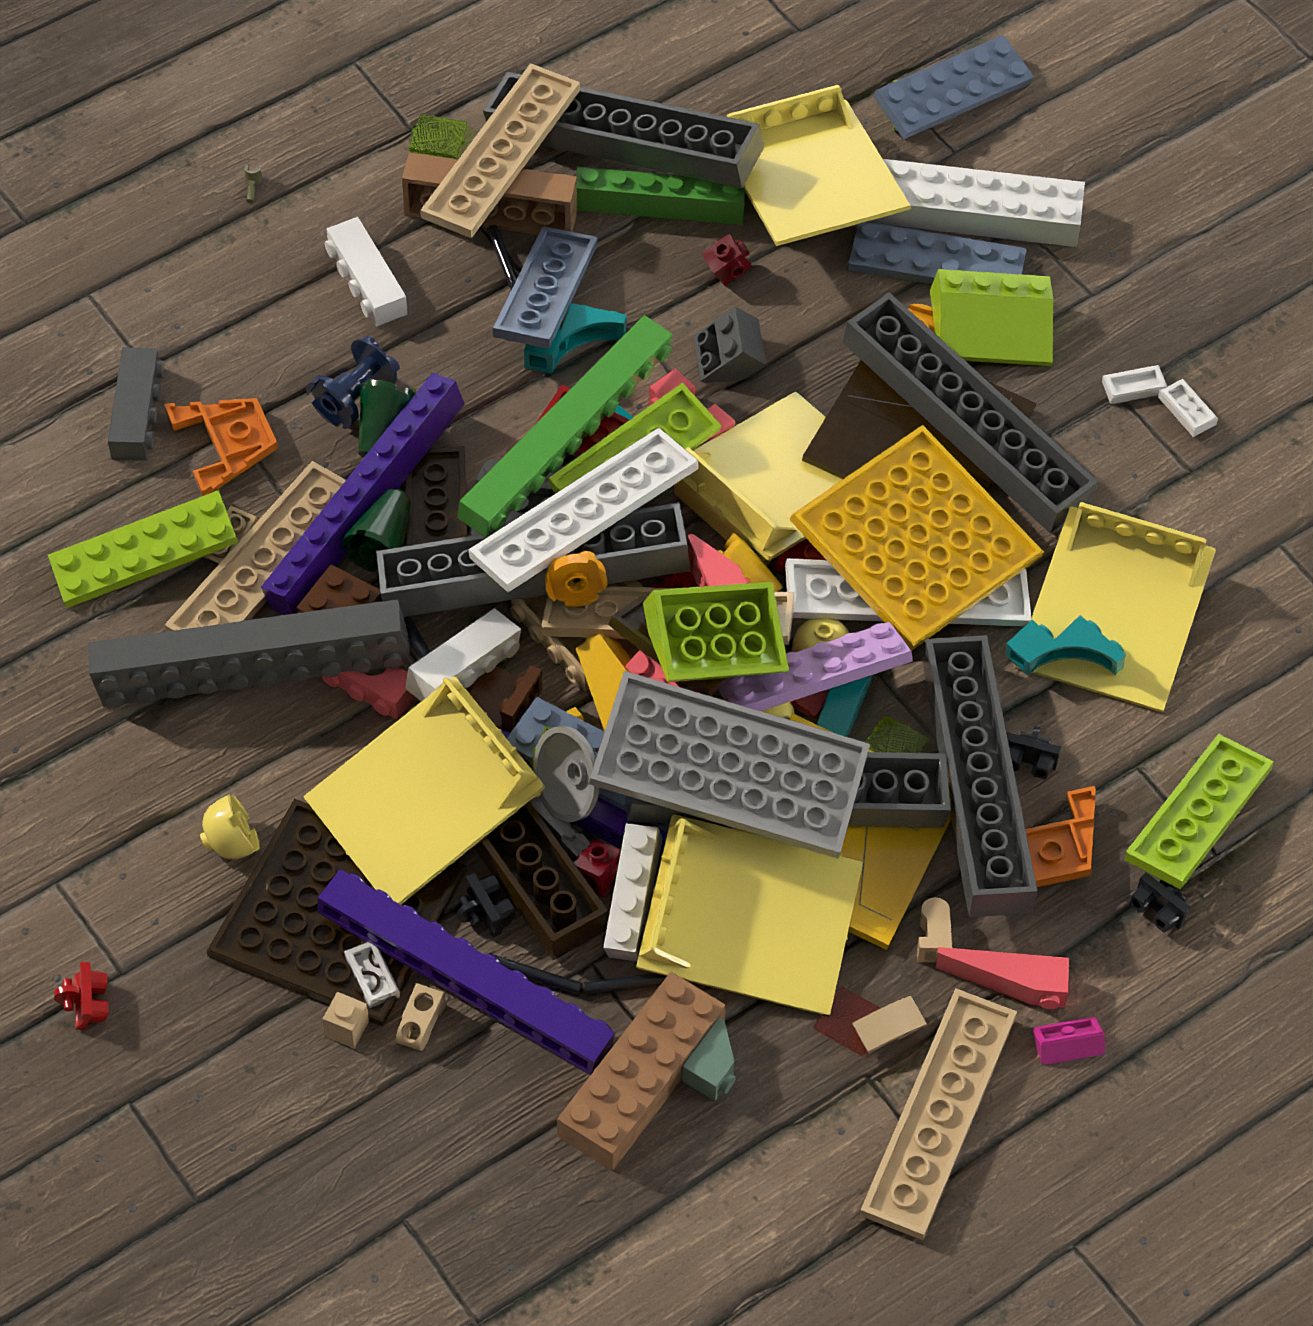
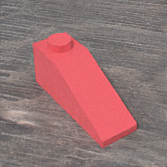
[687,534,750,587]

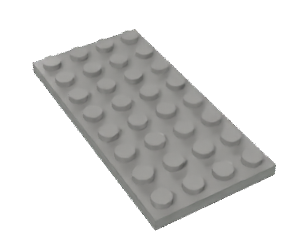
[589,671,870,859]

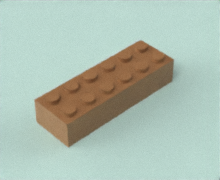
[402,153,577,235]
[557,972,726,1171]

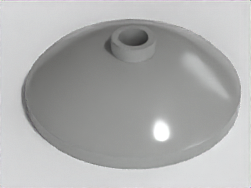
[533,726,600,822]

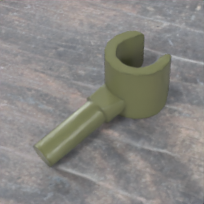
[244,164,262,203]

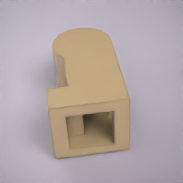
[917,897,952,962]
[396,983,446,1051]

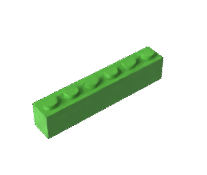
[576,167,746,225]

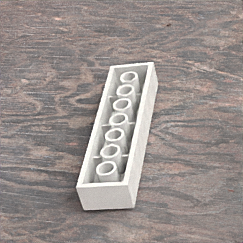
[867,159,1085,247]

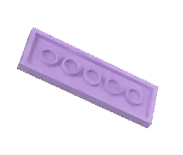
[719,622,913,711]

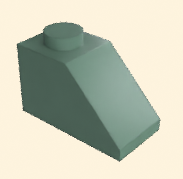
[682,1017,736,1101]

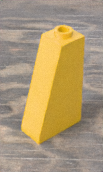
[576,634,631,732]

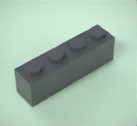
[108,347,164,460]

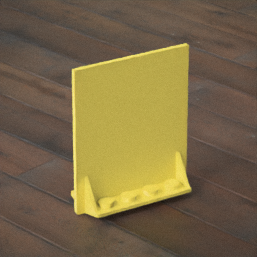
[726,85,911,246]
[674,391,843,565]
[1015,502,1216,713]
[303,677,545,905]
[636,814,863,1017]

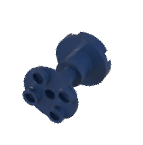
[306,336,400,429]

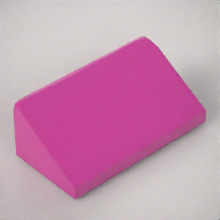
[1032,1017,1105,1065]

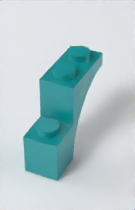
[524,303,627,374]
[1005,615,1126,676]

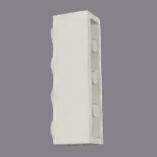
[325,217,408,327]
[405,608,521,702]
[603,823,663,961]

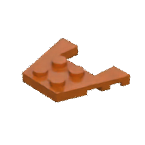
[164,398,278,496]
[1025,786,1096,887]

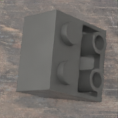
[693,306,766,383]

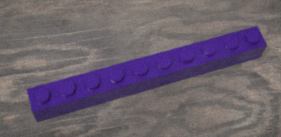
[261,373,465,615]
[318,869,615,1076]

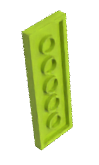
[547,383,722,493]
[48,490,239,608]
[1124,734,1274,889]

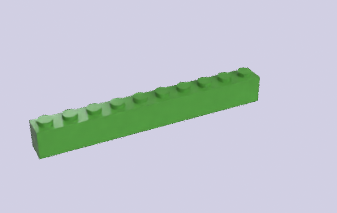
[457,315,673,538]

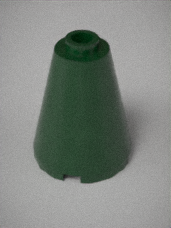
[358,380,415,458]
[341,489,411,572]

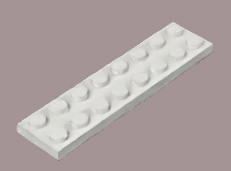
[469,428,698,592]
[785,559,1032,626]

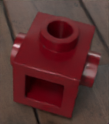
[701,234,752,286]
[574,839,621,897]

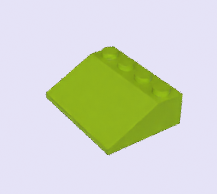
[930,269,1053,366]
[643,582,789,682]

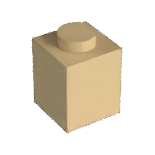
[322,992,369,1049]

